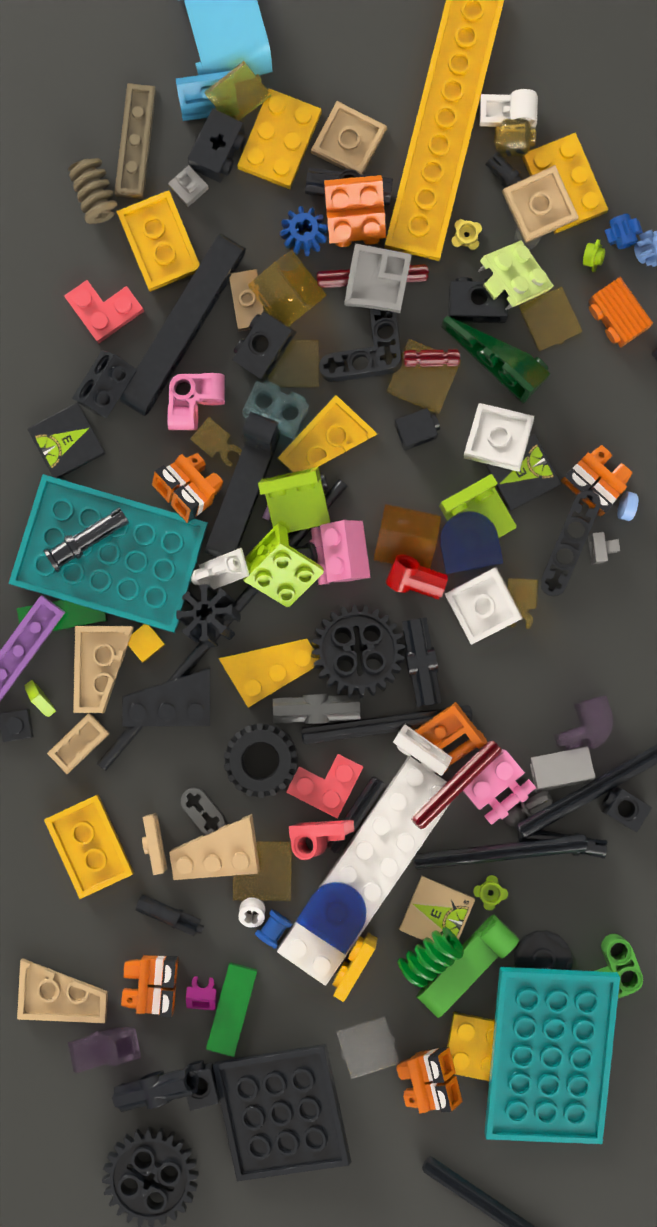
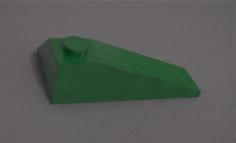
[441,316,550,404]

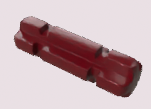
[404,349,460,367]

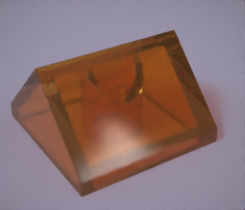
[374,504,441,569]

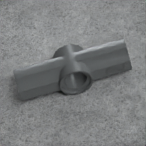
[273,694,360,724]

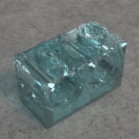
[242,380,309,440]

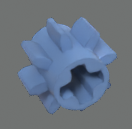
[634,229,657,267]

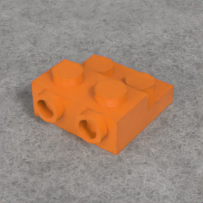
[324,175,386,247]

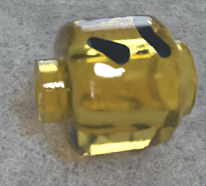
[494,118,536,157]

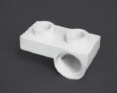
[479,89,538,128]

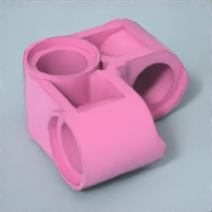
[168,373,225,430]

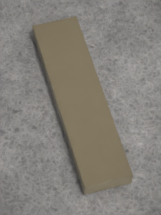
[115,83,156,199]

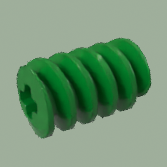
[397,927,464,987]

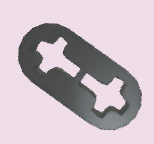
[181,787,226,835]

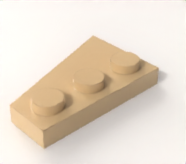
[73,626,134,713]
[169,814,260,880]
[17,958,108,1023]

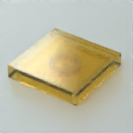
[387,339,461,414]
[233,841,292,901]

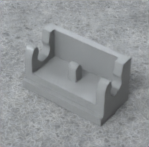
[530,746,596,793]

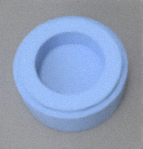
[617,491,639,521]

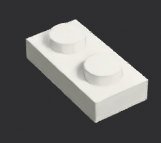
[393,724,452,776]

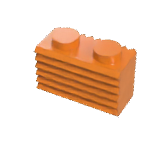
[589,277,653,347]

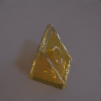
[247,250,327,326]

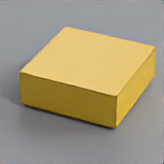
[128,624,166,663]

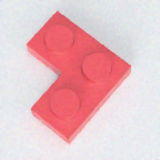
[64,280,144,344]
[286,754,363,819]

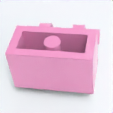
[310,520,371,585]
[463,749,536,825]

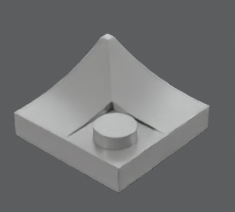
[344,243,412,313]

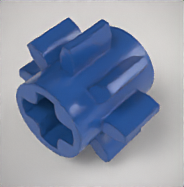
[605,214,643,249]

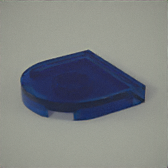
[440,511,503,574]
[295,882,366,954]

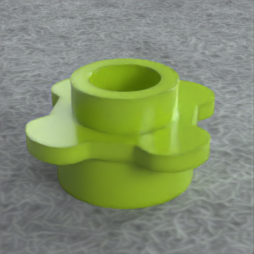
[583,239,605,272]
[473,875,508,910]

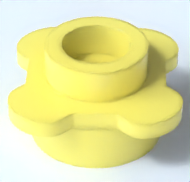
[451,219,482,250]

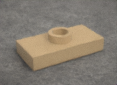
[229,269,264,331]
[47,713,110,774]
[142,813,167,875]

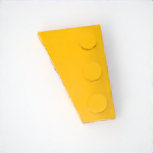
[277,395,377,472]

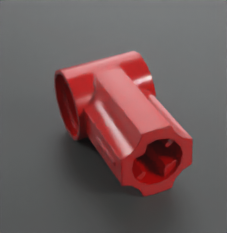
[386,554,448,600]

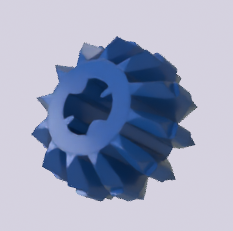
[280,206,328,257]

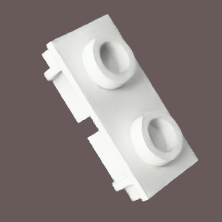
[191,548,250,589]

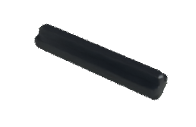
[327,776,385,854]

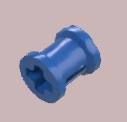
[255,909,293,949]

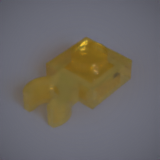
[190,417,242,467]
[508,578,538,629]

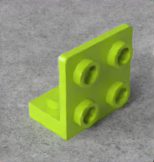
[258,467,331,533]
[439,474,516,555]
[243,523,324,607]

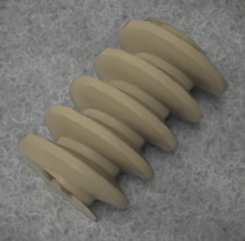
[68,158,118,224]

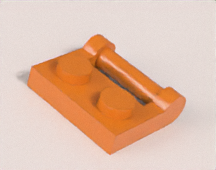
[414,702,487,774]

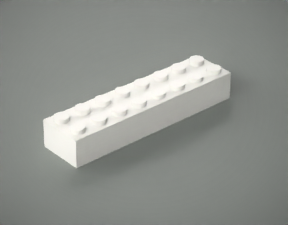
[277,756,450,986]

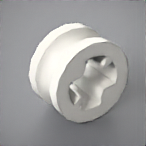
[238,898,266,928]

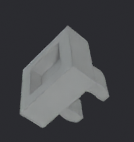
[168,165,209,207]
[588,532,620,564]

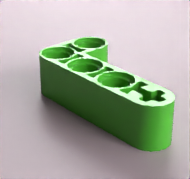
[416,914,519,1018]
[595,933,643,999]

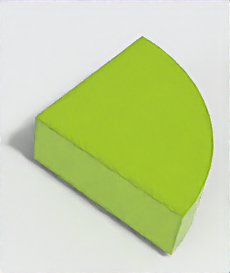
[24,680,56,717]

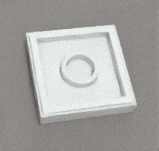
[464,403,534,472]
[445,567,523,645]

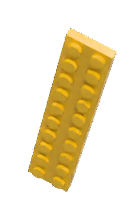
[384,0,504,261]

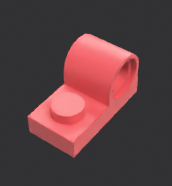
[289,820,354,860]

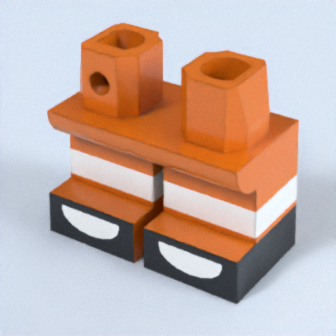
[560,445,633,517]
[152,453,223,523]
[121,955,179,1018]
[396,1047,463,1114]

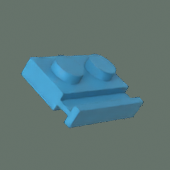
[176,71,239,121]

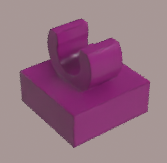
[186,976,217,1011]

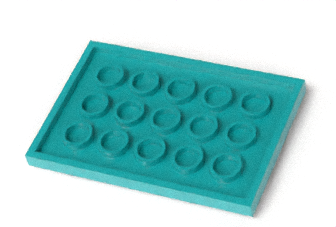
[8,474,208,633]
[484,967,620,1144]

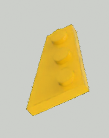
[218,639,319,708]

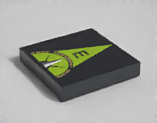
[28,402,106,479]
[484,434,561,511]

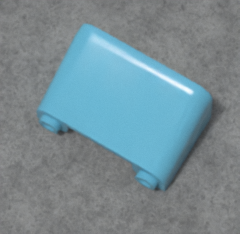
[178,0,273,82]

